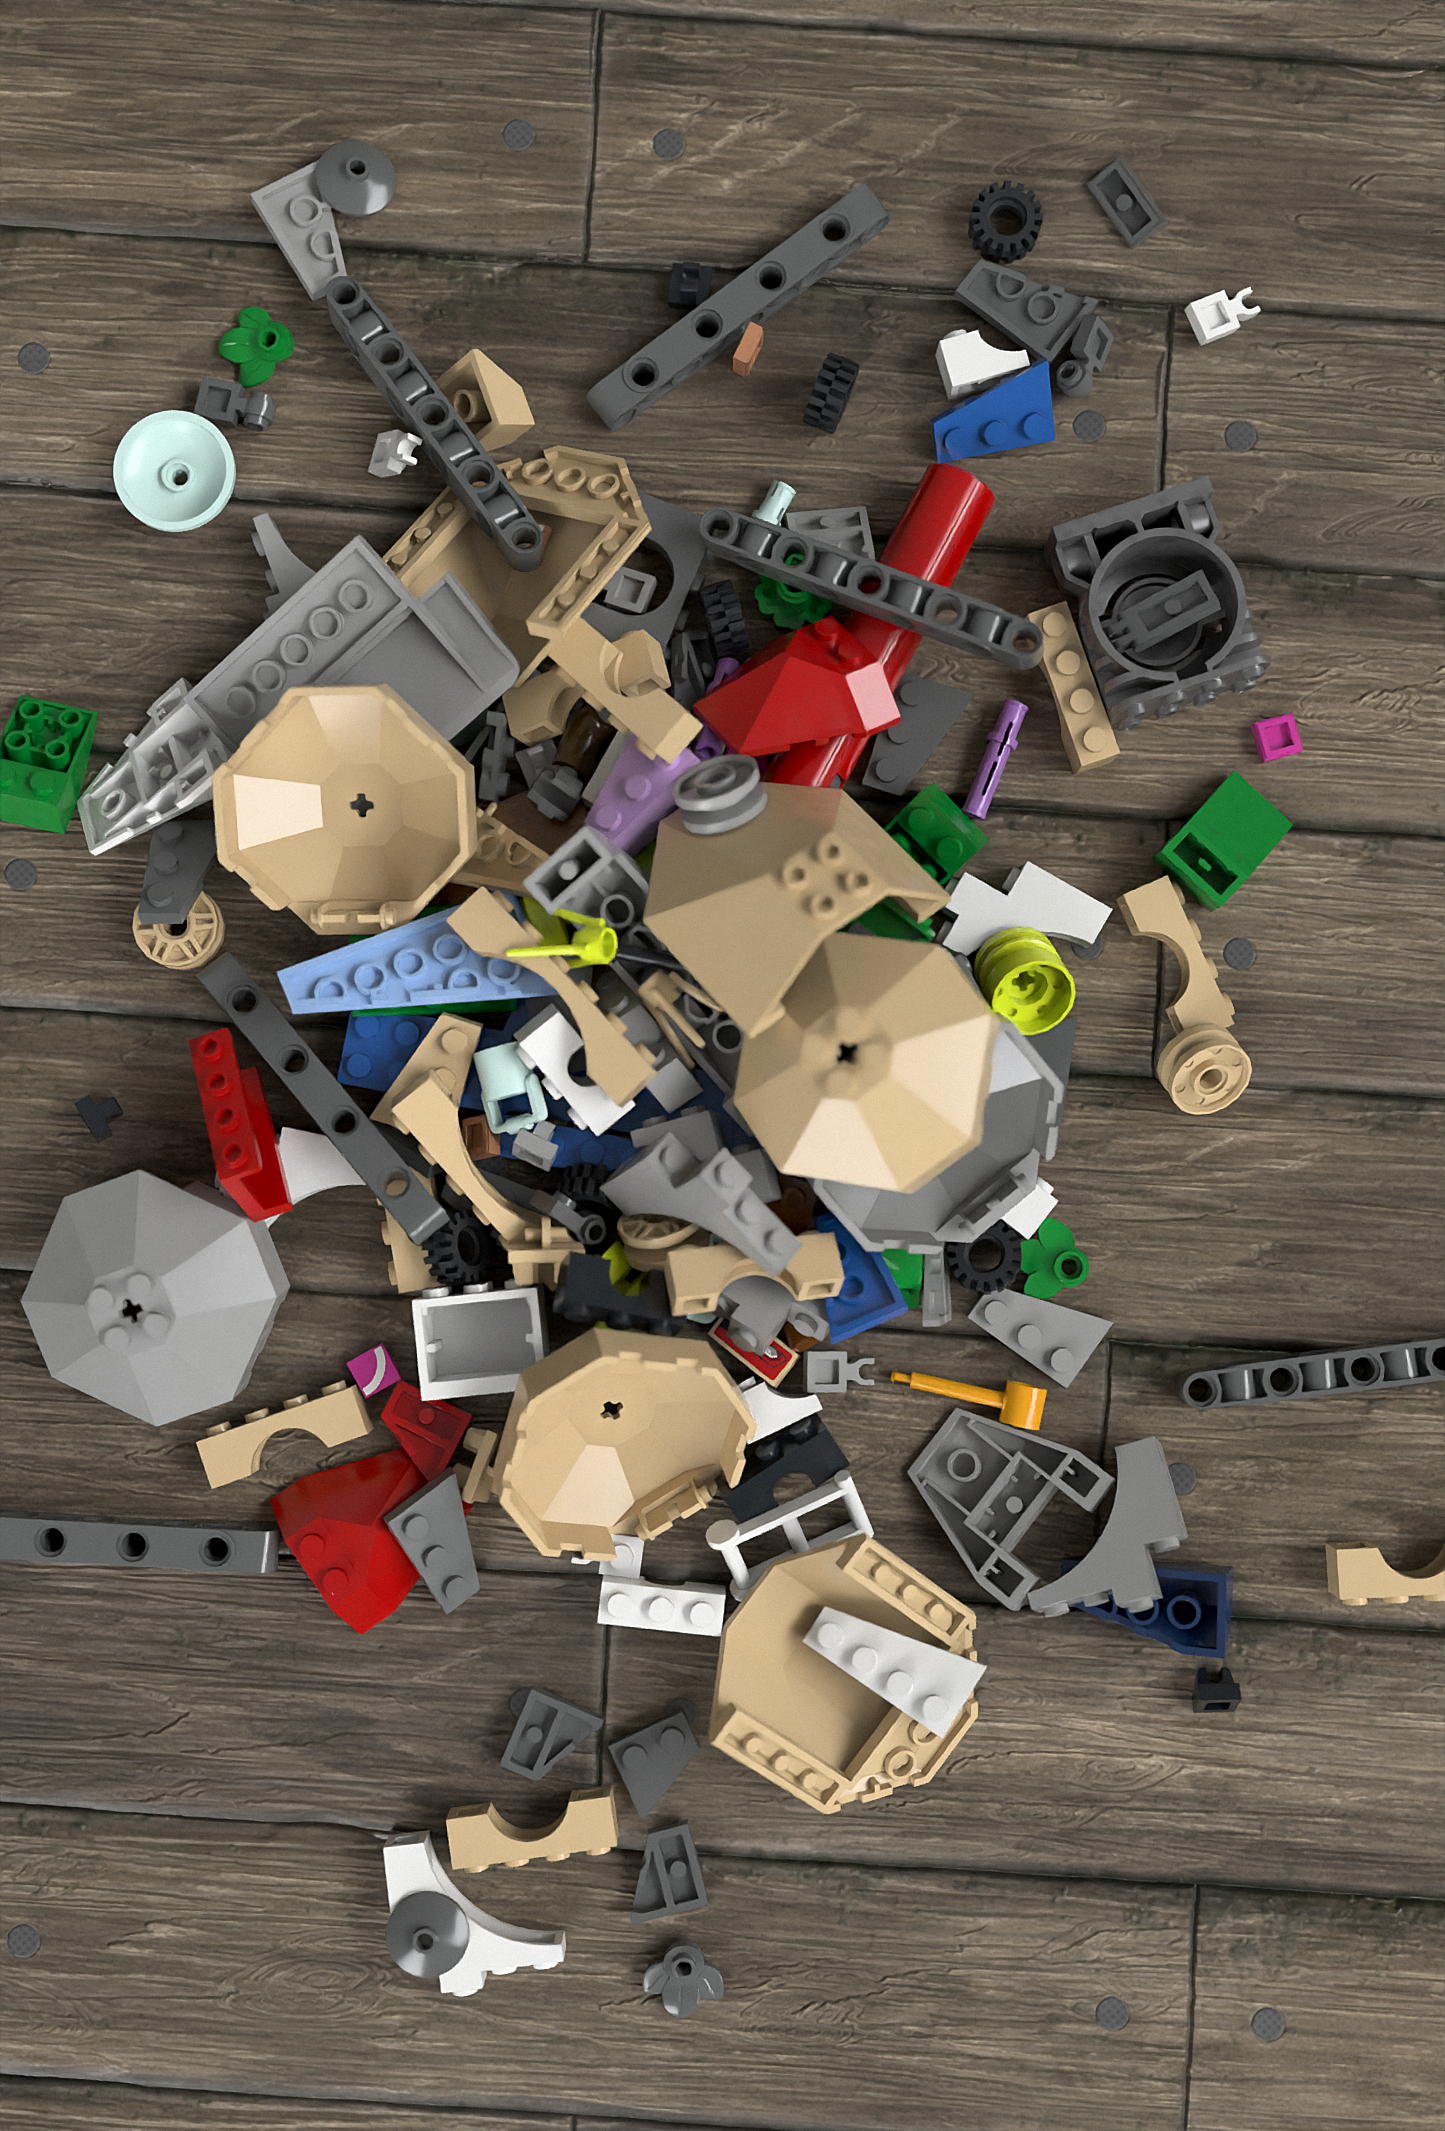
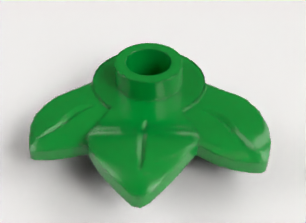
[218,307,294,388]
[1020,1217,1089,1299]

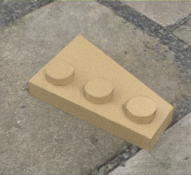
[369,1012,484,1127]

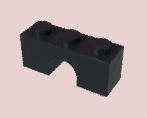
[553,1251,687,1337]
[714,1412,850,1524]

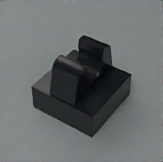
[668,262,712,310]
[74,1095,124,1144]
[1191,1667,1242,1713]

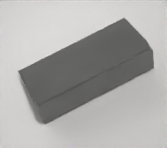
[1086,156,1169,249]

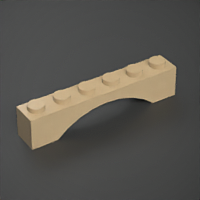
[446,885,659,1108]
[391,1068,589,1292]

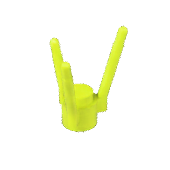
[505,908,617,969]

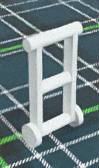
[706,1470,874,1602]

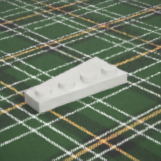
[803,1606,987,1738]

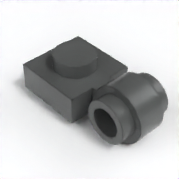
[1057,314,1115,399]
[194,376,276,432]
[529,1189,606,1246]

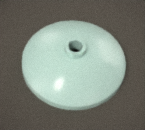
[113,410,236,532]

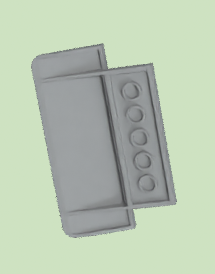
[183,535,520,816]

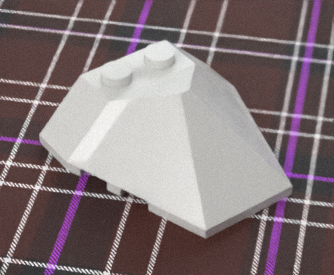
[76,677,233,856]

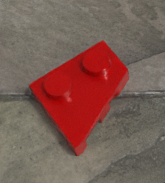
[380,1379,472,1483]

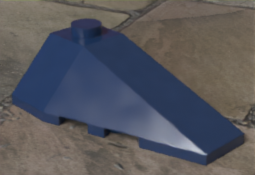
[1061,1558,1233,1659]

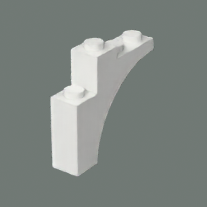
[934,861,1112,957]
[215,1127,366,1228]
[383,1830,566,1996]

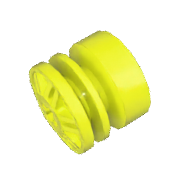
[973,927,1076,1035]

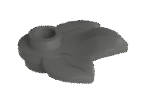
[642,1939,724,2019]

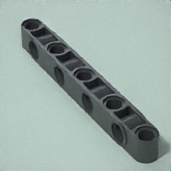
[586,184,891,432]
[325,276,543,572]
[699,507,1044,670]
[195,950,450,1246]
[1175,1333,1445,1409]
[0,1510,280,1573]

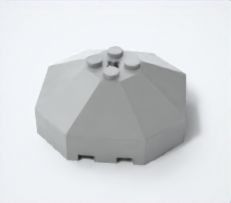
[805,1012,1064,1254]
[21,1169,290,1427]

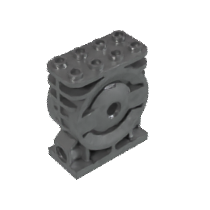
[1042,476,1271,732]

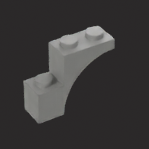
[592,970,703,1114]
[631,1105,782,1203]

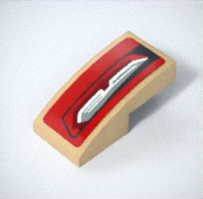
[707,1318,801,1388]

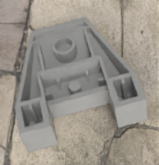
[907,1408,1117,1611]

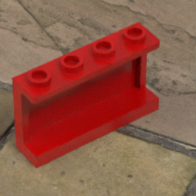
[188,1028,294,1223]

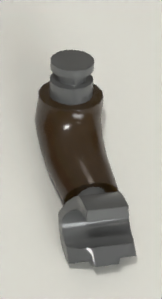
[527,690,629,823]

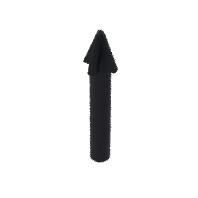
[610,939,691,974]

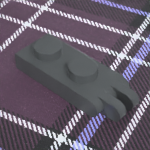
[1105,570,1221,653]

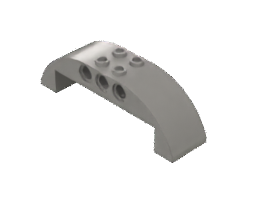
[522,825,754,1137]

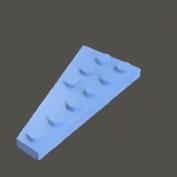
[277,892,559,1014]

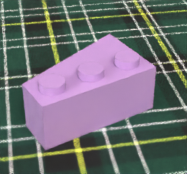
[584,733,702,860]

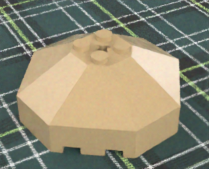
[212,683,478,935]
[733,932,1000,1194]
[492,1328,758,1561]

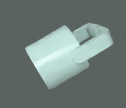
[473,1041,548,1135]

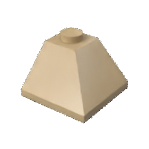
[434,349,535,452]

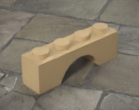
[1025,601,1120,775]
[547,616,704,764]
[502,629,671,747]
[1116,875,1235,1035]
[664,1231,845,1316]
[196,1380,374,1489]
[1325,1541,1445,1605]
[446,1785,619,1873]

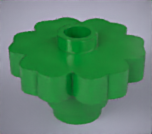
[754,554,832,632]

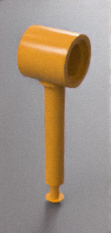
[891,1368,1047,1430]

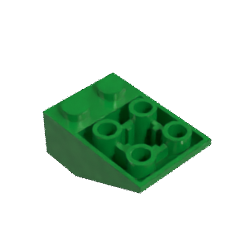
[0,695,99,834]
[1152,770,1293,912]
[883,782,990,903]

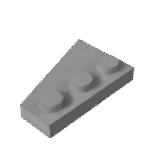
[251,160,347,301]
[966,1288,1114,1389]

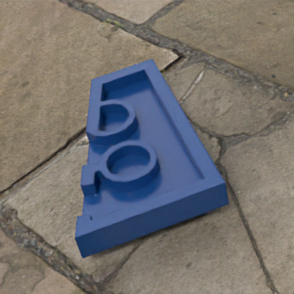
[931,356,1055,463]
[816,1211,908,1345]

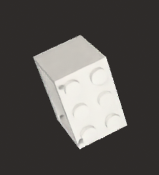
[412,1278,551,1401]

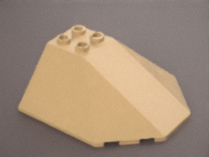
[382,445,651,689]
[644,782,951,1038]
[708,1533,978,1814]

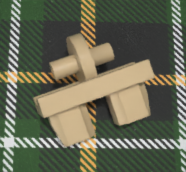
[508,1216,585,1284]
[452,1427,503,1503]

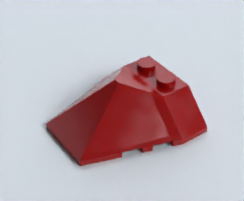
[693,616,901,757]
[270,1447,473,1635]

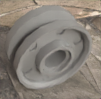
[672,754,768,834]

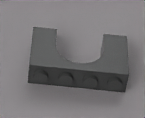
[580,491,719,670]

